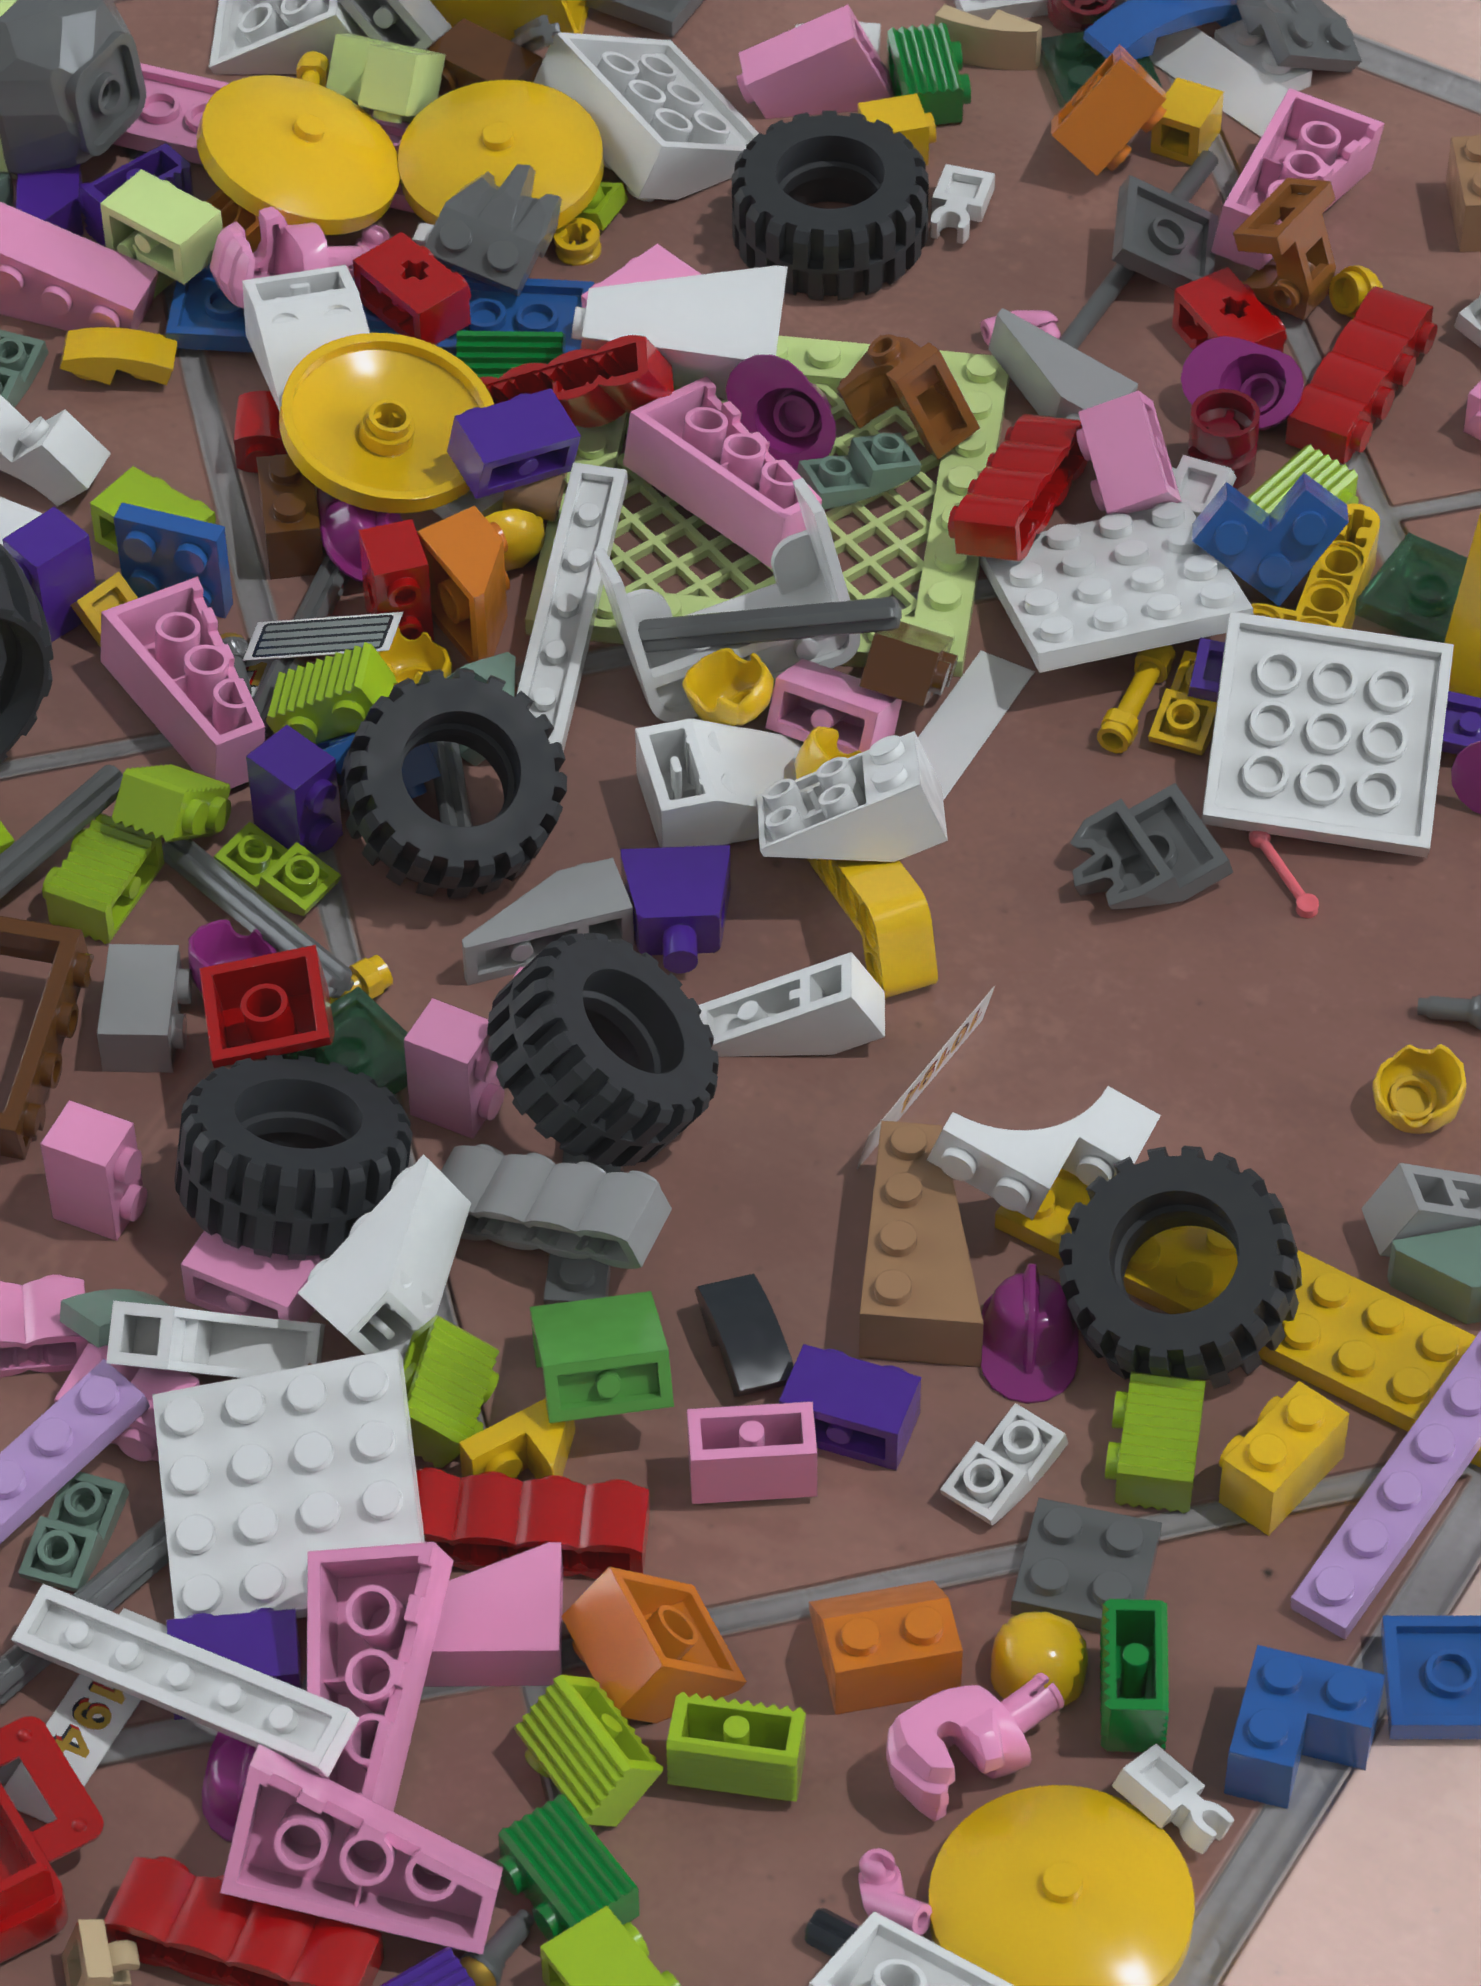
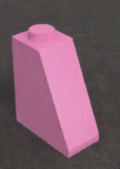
[737,4,894,119]
[424,1542,563,1687]

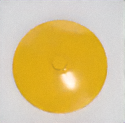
[196,75,400,235]
[398,80,604,230]
[279,333,494,513]
[928,1785,1195,1986]

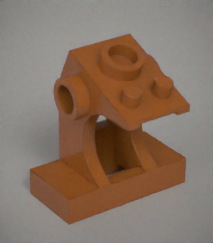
[1233,178,1336,320]
[837,334,980,460]

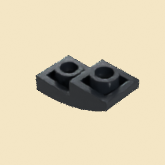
[695,1273,794,1397]

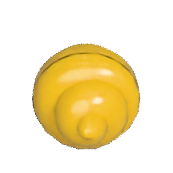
[1329,265,1383,318]

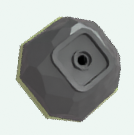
[0,0,146,180]

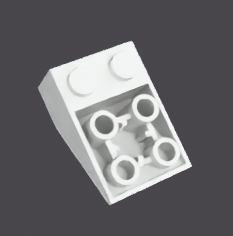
[242,265,370,412]
[635,718,802,848]
[757,731,948,862]
[298,1155,471,1361]

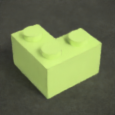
[326,34,446,124]
[100,169,223,299]

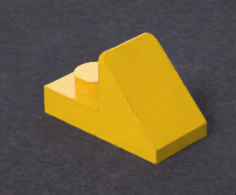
[459,1398,575,1479]

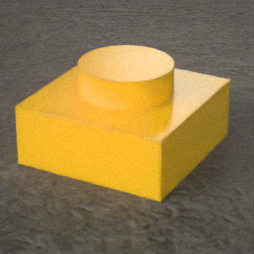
[70,571,138,647]

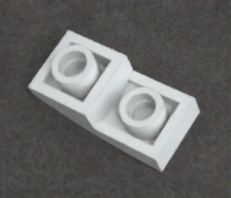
[940,1403,1068,1526]

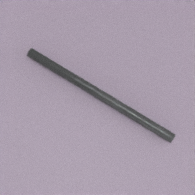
[1059,150,1218,349]

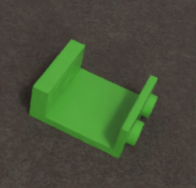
[529,1291,674,1423]

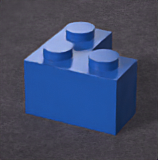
[1192,473,1349,607]
[1224,1645,1385,1809]

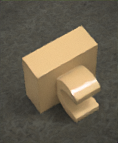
[62,1919,140,1986]

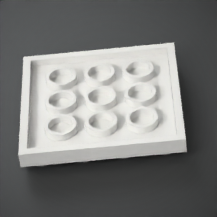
[980,502,1253,673]
[1201,611,1454,858]
[152,1349,425,1619]

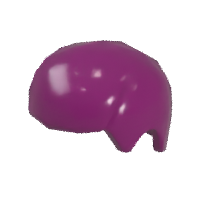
[188,919,277,994]

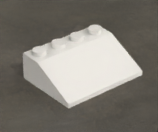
[209,0,368,75]
[533,32,759,202]

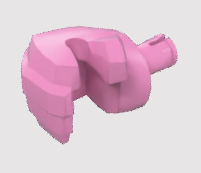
[210,207,368,308]
[886,1673,1064,1822]

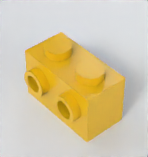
[1219,1381,1350,1536]

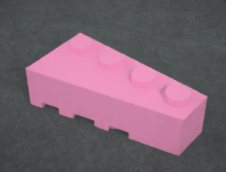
[1211,88,1385,270]
[0,202,159,331]
[623,376,822,569]
[101,577,265,789]
[307,1542,453,1812]
[220,1744,503,1955]

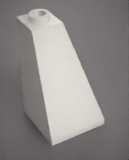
[571,265,787,399]

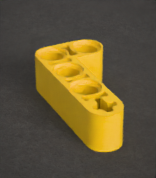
[1251,503,1380,629]
[807,858,938,998]

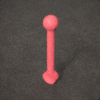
[1248,831,1319,918]

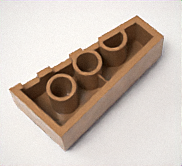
[859,1120,983,1367]

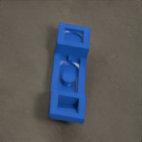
[1083,0,1243,60]

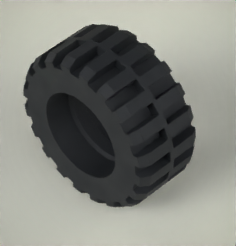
[732,111,929,300]
[339,668,567,899]
[487,933,719,1167]
[174,1055,413,1260]
[1059,1145,1302,1389]

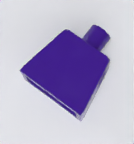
[620,845,731,973]

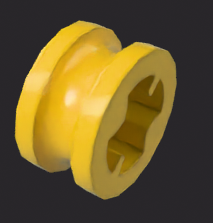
[554,218,601,266]

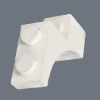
[0,395,111,506]
[927,1086,1161,1220]
[106,1301,325,1378]

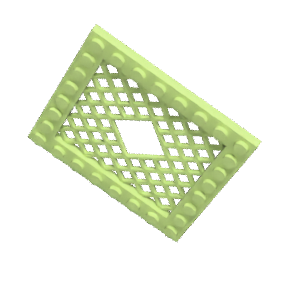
[525,336,1010,677]

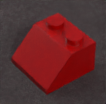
[199,945,335,1068]

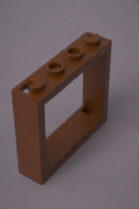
[0,916,94,1160]

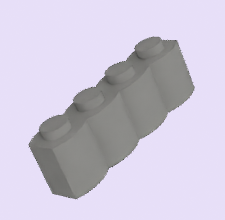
[441,1144,672,1269]

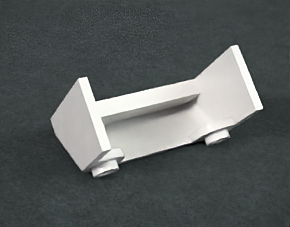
[593,478,860,722]

